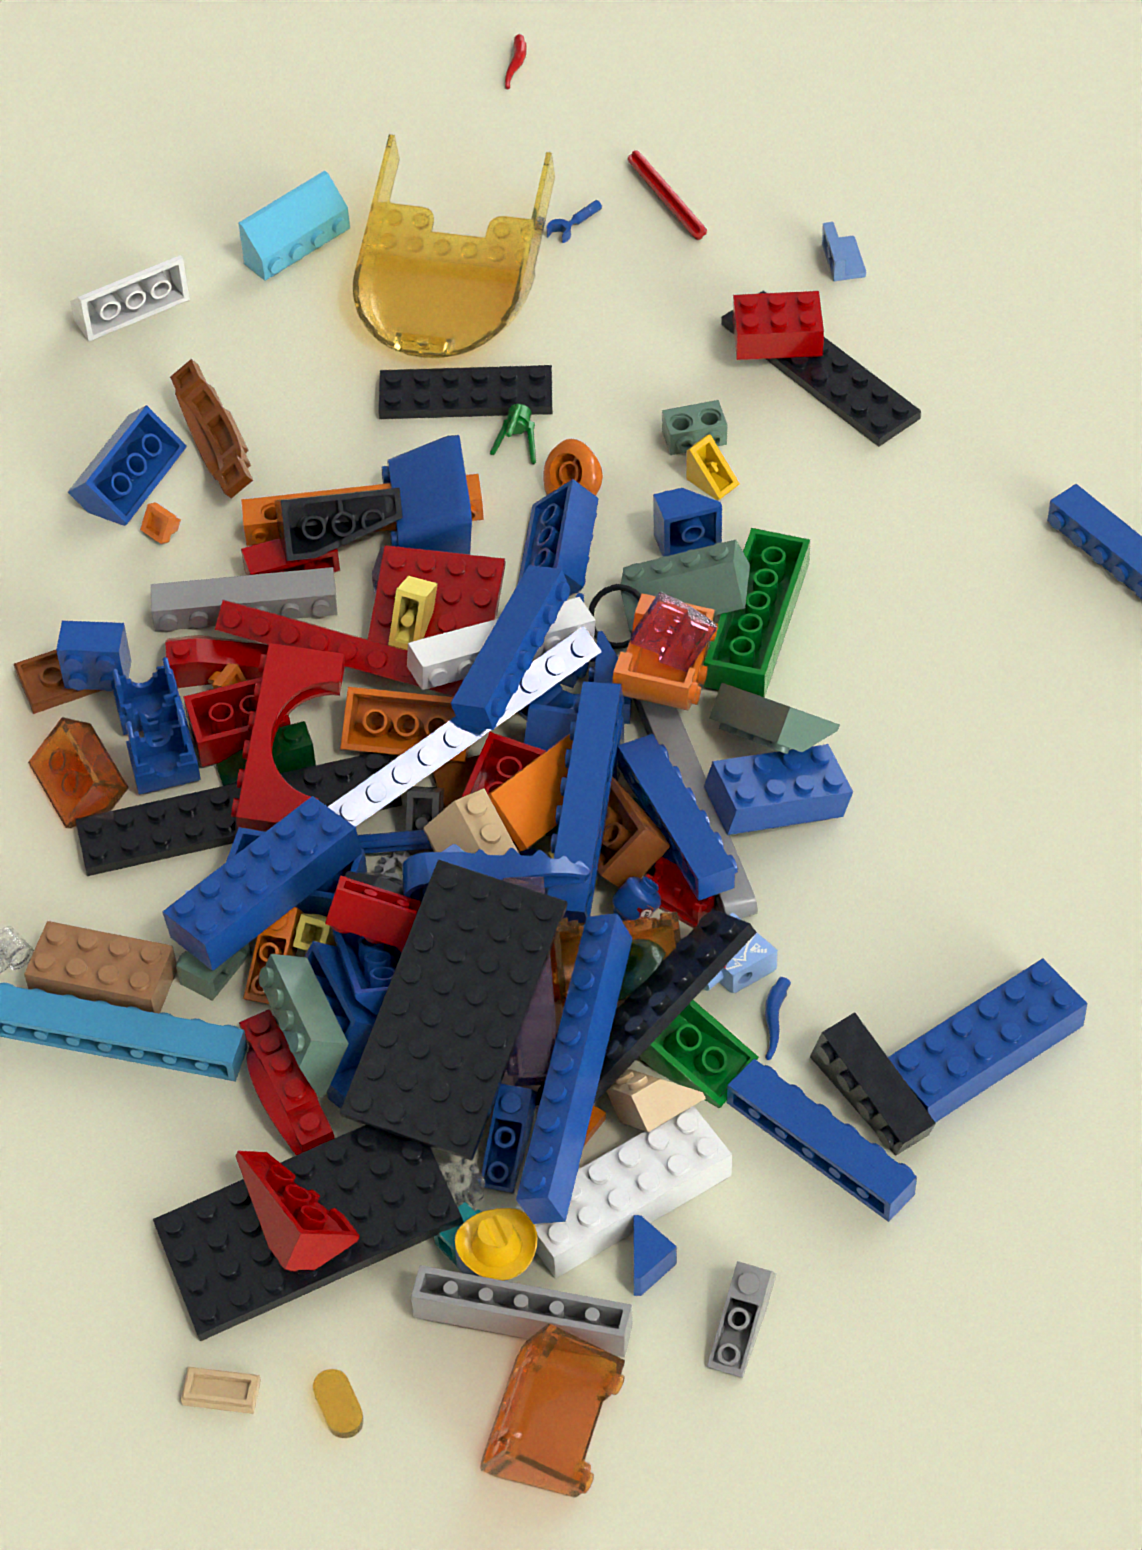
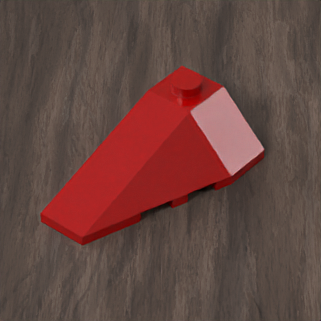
[165,635,269,688]
[235,1151,360,1271]

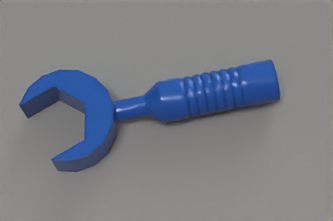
[546,200,602,243]

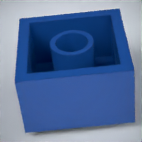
[56,620,132,691]

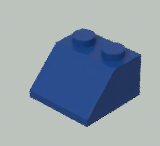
[653,488,722,557]

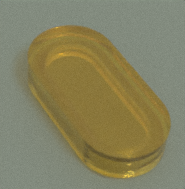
[313,1369,364,1438]

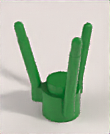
[490,404,536,464]

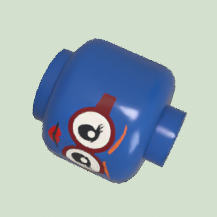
[612,877,661,926]

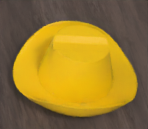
[455,1208,538,1281]

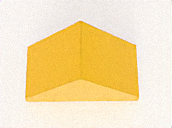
[686,434,740,500]

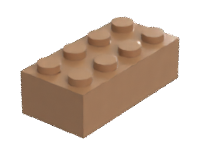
[24,921,177,1014]

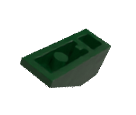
[216,721,316,786]

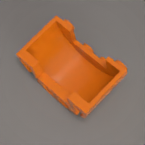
[612,593,718,711]

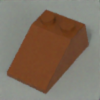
[598,777,671,888]

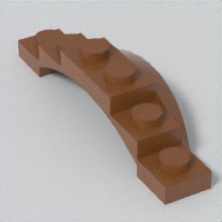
[170,359,253,499]

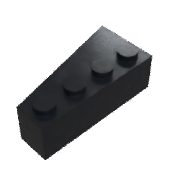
[810,1012,936,1156]

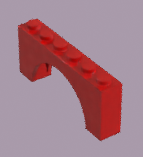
[231,643,345,832]

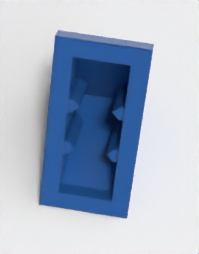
[634,1215,677,1296]

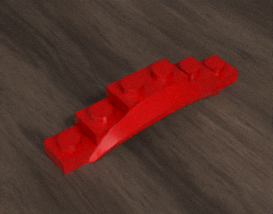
[239,1009,335,1155]

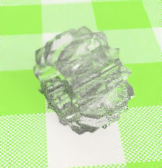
[437,1156,485,1211]

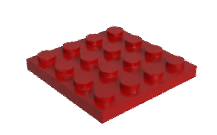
[368,545,506,650]

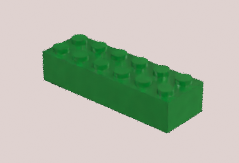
[704,528,811,698]

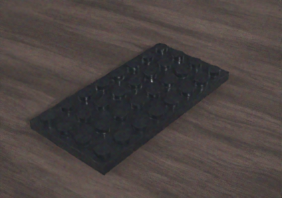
[340,860,568,1161]
[153,1125,464,1341]

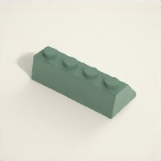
[621,540,750,635]
[709,683,840,754]
[259,954,349,1097]

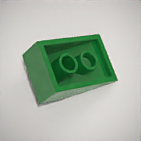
[639,1000,759,1108]

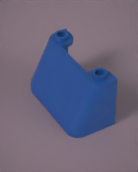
[382,435,472,555]

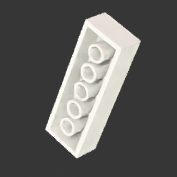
[516,1106,732,1279]

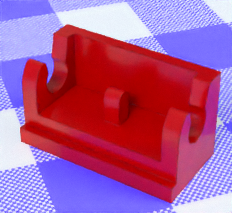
[646,857,715,929]

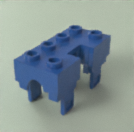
[111,657,201,795]

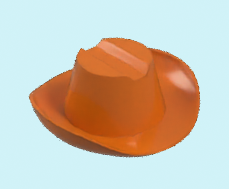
[543,439,603,496]

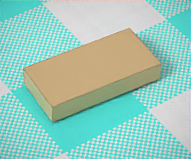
[181,1367,261,1414]

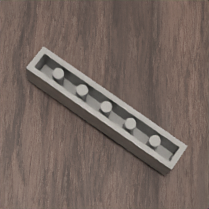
[151,567,338,632]
[411,1265,632,1357]

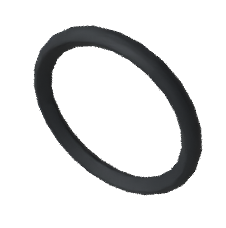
[589,584,641,649]

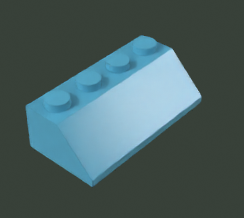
[238,170,350,281]

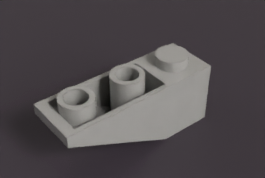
[707,1261,776,1378]

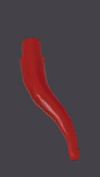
[505,34,527,90]

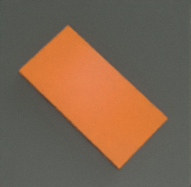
[488,734,573,851]

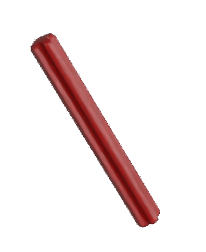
[628,150,707,240]

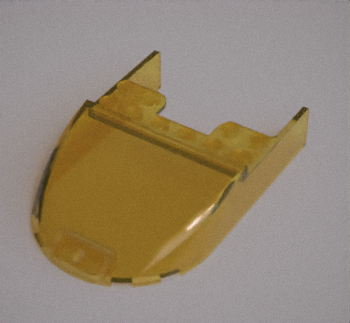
[353,134,555,358]

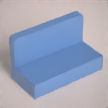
[822,222,866,281]

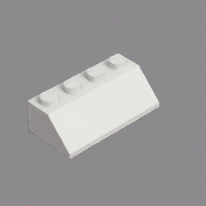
[70,255,190,341]

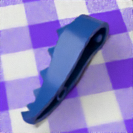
[402,844,591,901]

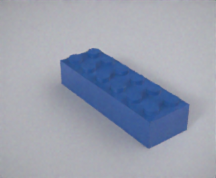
[162,796,362,971]
[888,958,1088,1123]

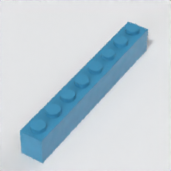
[0,983,248,1082]

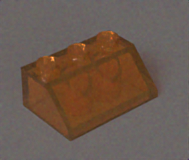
[28,717,129,828]

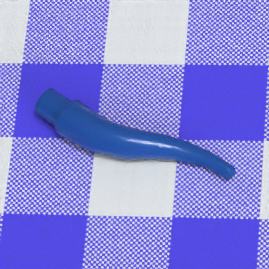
[765,977,791,1060]

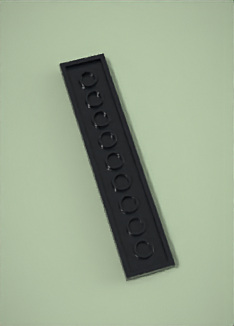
[75,753,402,876]

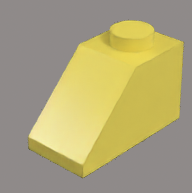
[388,576,438,650]

